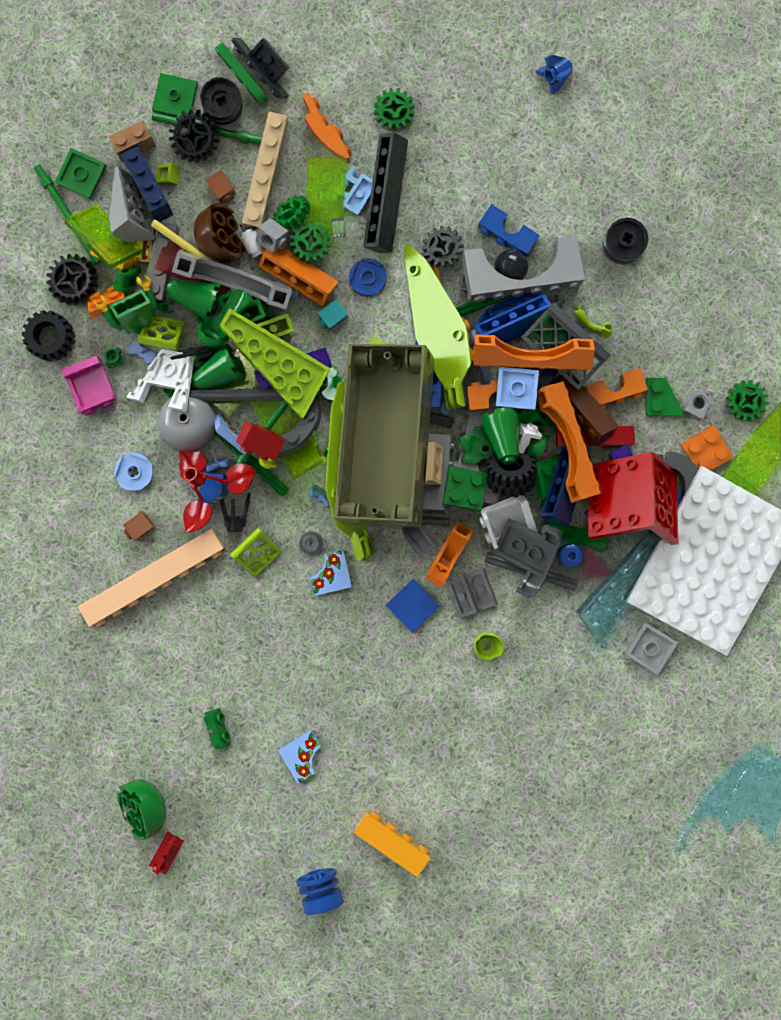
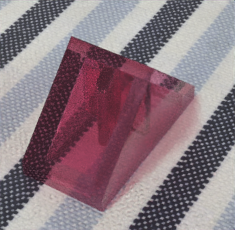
[581,548,614,578]

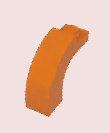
[425,520,474,588]

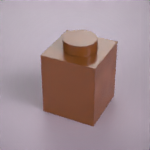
[205,170,235,203]
[123,511,155,541]

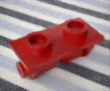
[149,831,184,875]

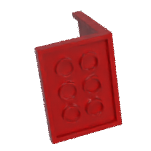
[588,452,679,545]

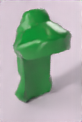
[196,289,252,349]
[547,523,609,552]

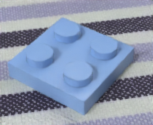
[496,367,539,410]

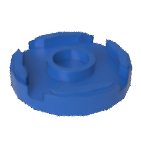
[349,258,387,297]

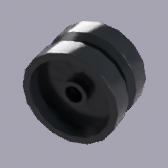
[602,217,649,265]

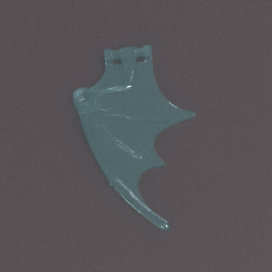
[675,742,781,852]

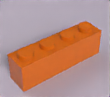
[258,248,339,306]

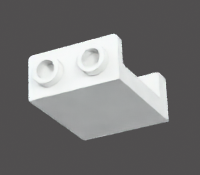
[479,495,538,549]

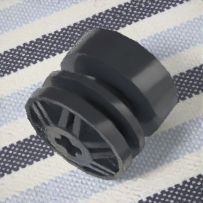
[200,77,243,125]

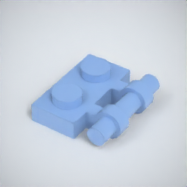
[331,167,373,217]

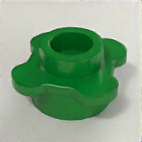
[103,347,124,368]

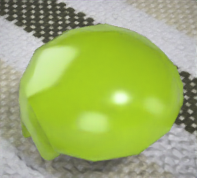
[473,631,504,661]

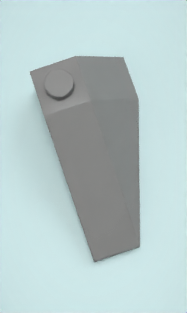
[109,166,156,242]

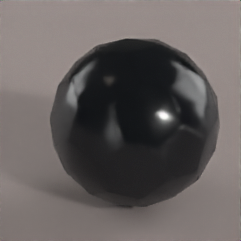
[495,249,529,280]

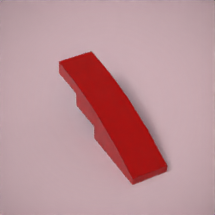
[555,426,635,447]

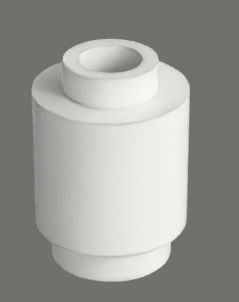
[240,228,265,258]

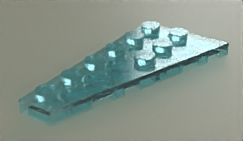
[575,529,660,649]

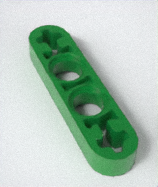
[214,42,268,106]

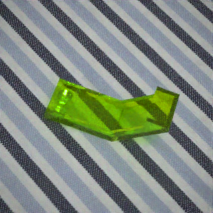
[249,386,327,481]
[721,402,781,496]

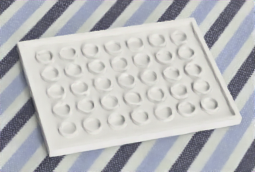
[626,466,781,656]

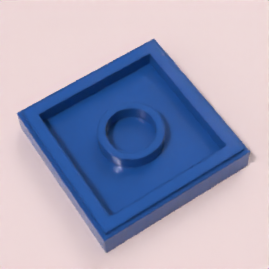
[386,579,440,633]

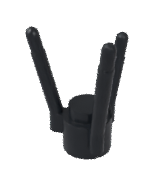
[170,346,214,374]
[220,493,251,532]

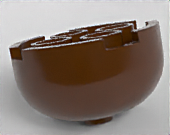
[194,203,246,263]

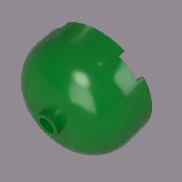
[117,779,166,840]

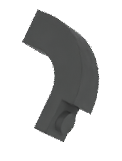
[655,451,698,500]

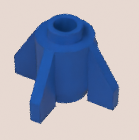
[536,54,573,94]

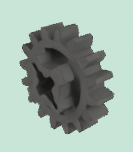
[422,226,464,268]

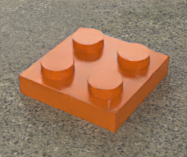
[87,285,127,319]
[680,425,733,471]

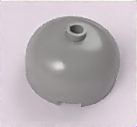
[158,396,216,452]

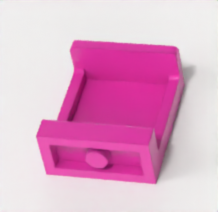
[61,356,117,416]

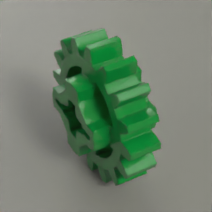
[374,88,415,131]
[272,195,311,232]
[290,220,331,263]
[725,380,769,422]

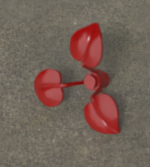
[179,451,255,533]

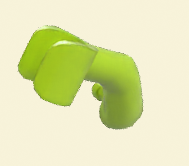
[574,304,612,338]

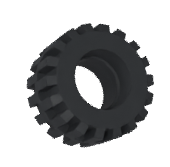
[22,310,75,361]
[487,451,536,498]

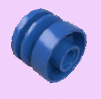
[296,868,344,915]

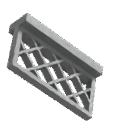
[521,302,611,390]

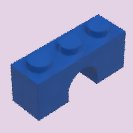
[478,204,540,256]

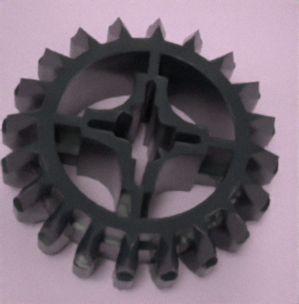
[168,109,220,163]
[46,254,99,306]

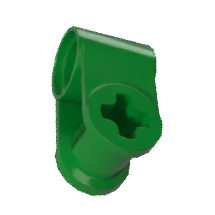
[113,266,141,292]

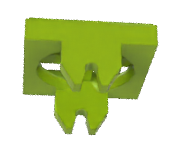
[138,315,185,351]
[230,528,282,577]

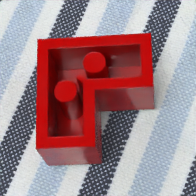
[236,421,285,461]

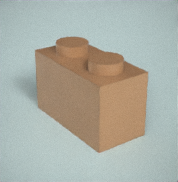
[109,120,156,162]

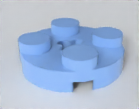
[114,453,154,491]

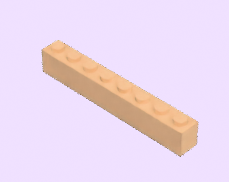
[78,529,225,628]

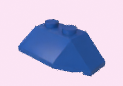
[474,293,551,343]

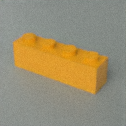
[354,811,431,877]

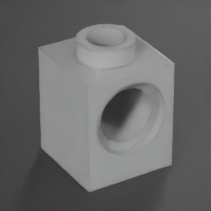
[255,218,288,254]
[682,389,713,421]

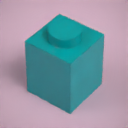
[318,300,348,331]

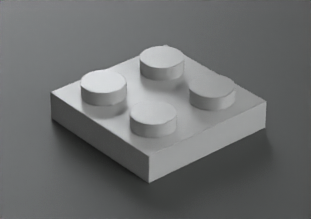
[624,622,678,675]

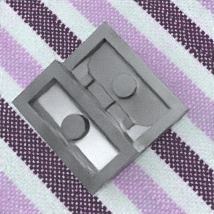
[446,568,498,618]

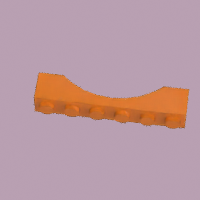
[473,334,595,371]
[537,381,600,503]

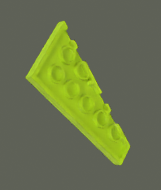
[219,308,331,419]

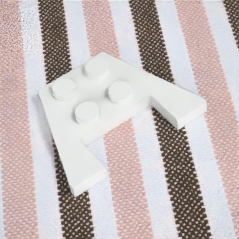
[127,349,194,412]

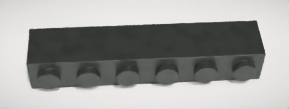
[363,132,408,253]

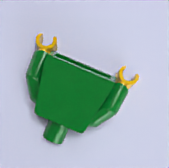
[94,275,157,334]

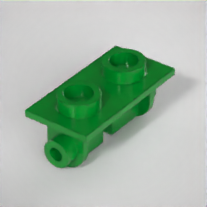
[204,708,231,750]

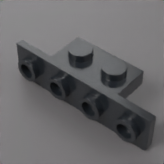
[231,37,290,98]

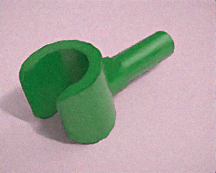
[156,302,174,313]

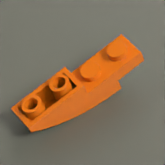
[302,92,352,163]

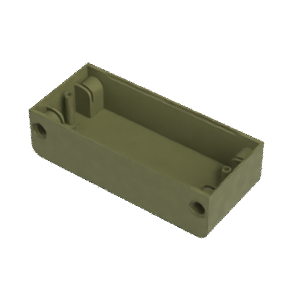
[334,344,434,528]

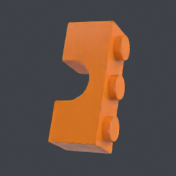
[585,368,648,409]
[466,380,498,412]

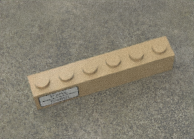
[242,112,289,230]

